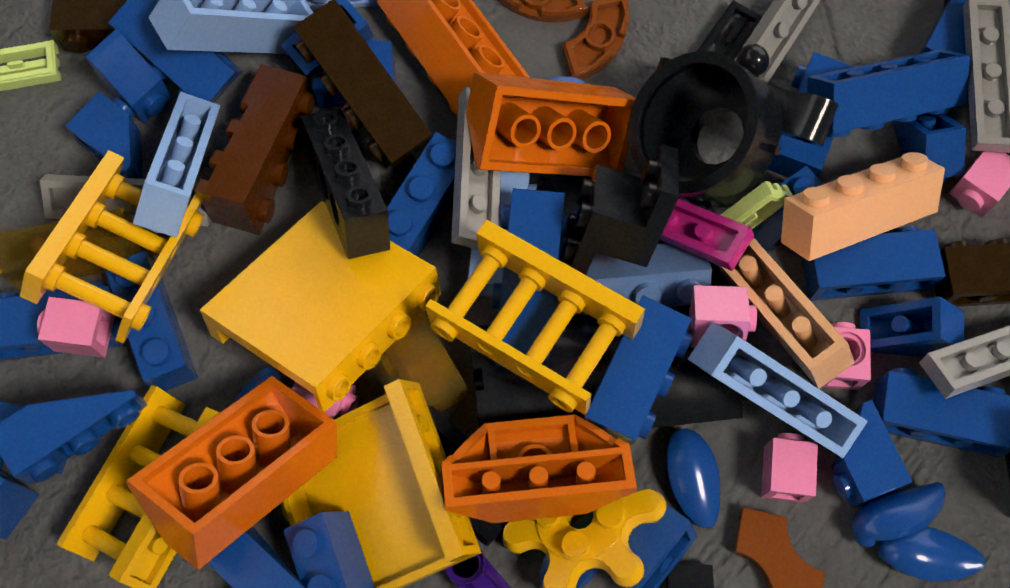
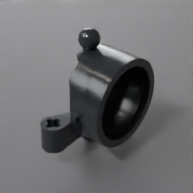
[628,44,838,210]

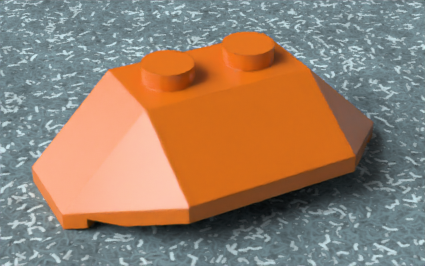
[441,414,637,523]

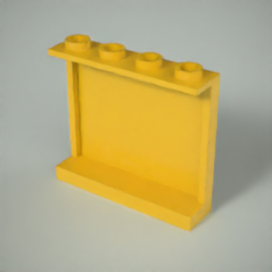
[200,201,441,413]
[281,379,482,588]

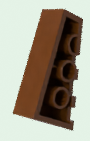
[194,64,315,235]

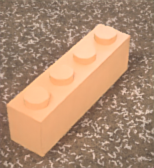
[781,152,945,261]
[714,222,855,389]

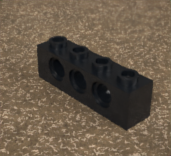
[301,108,390,259]

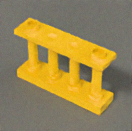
[19,150,204,344]
[425,219,645,415]
[56,385,219,588]

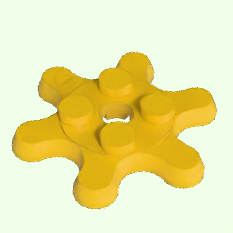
[502,489,667,588]

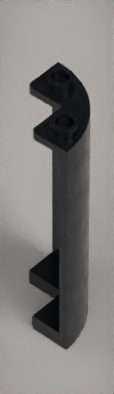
[470,306,748,428]

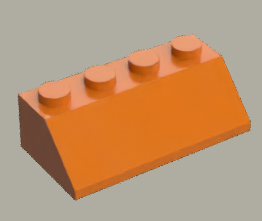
[377,0,530,116]
[466,72,636,177]
[127,376,337,570]

